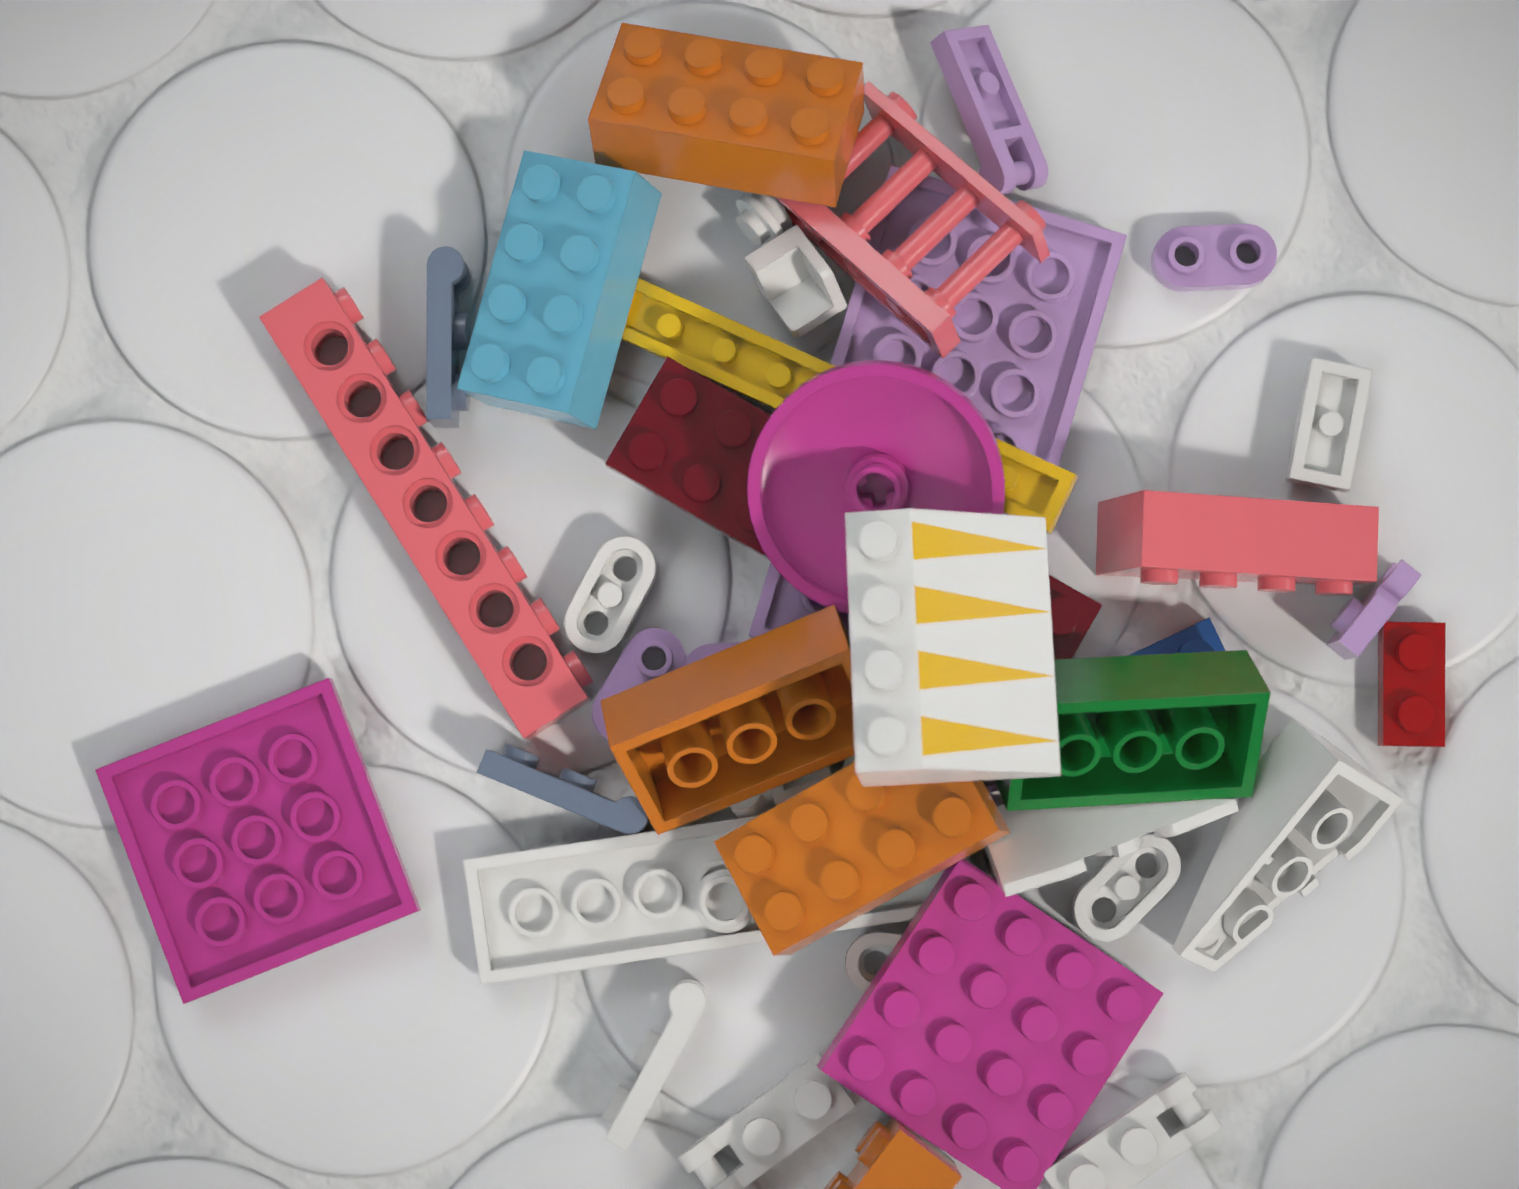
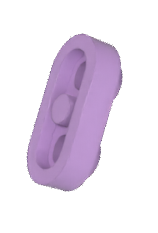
[1151,224,1277,292]
[592,628,686,740]

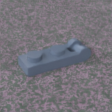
[426,246,471,428]
[476,743,650,834]

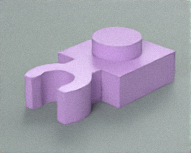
[1326,559,1421,660]

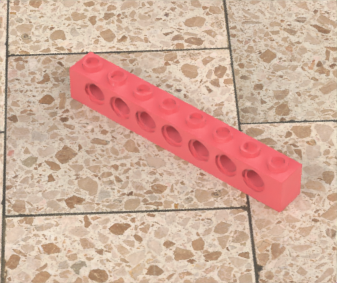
[259,277,594,740]

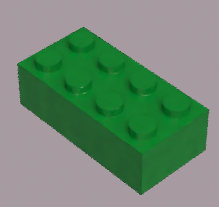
[995,650,1271,811]

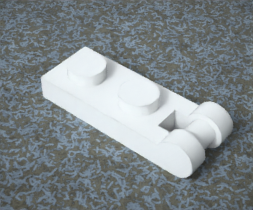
[601,978,707,1152]
[677,1053,856,1189]
[1043,1072,1222,1189]

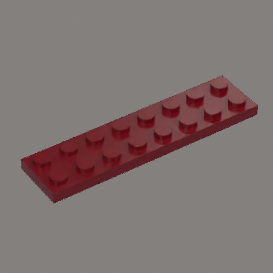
[605,356,1102,659]

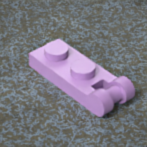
[930,25,1048,195]

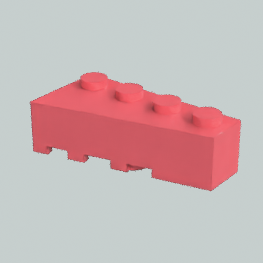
[1096,490,1379,596]

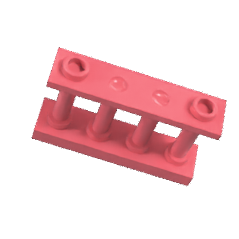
[775,81,1050,358]

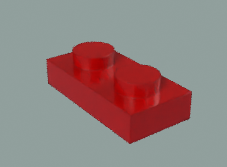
[1377,621,1446,747]

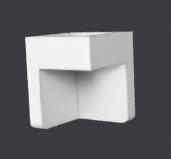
[745,225,848,338]

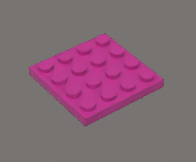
[95,678,421,1004]
[817,859,1164,1189]

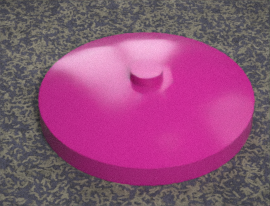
[747,360,1005,613]

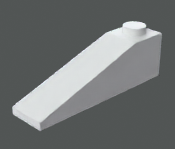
[1173,719,1404,972]
[982,784,1239,897]

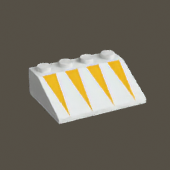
[845,508,1061,787]

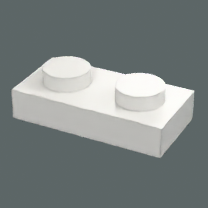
[1285,357,1373,493]

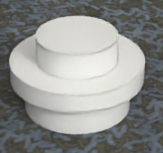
[736,193,792,245]
[694,869,753,933]

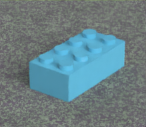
[457,150,662,430]

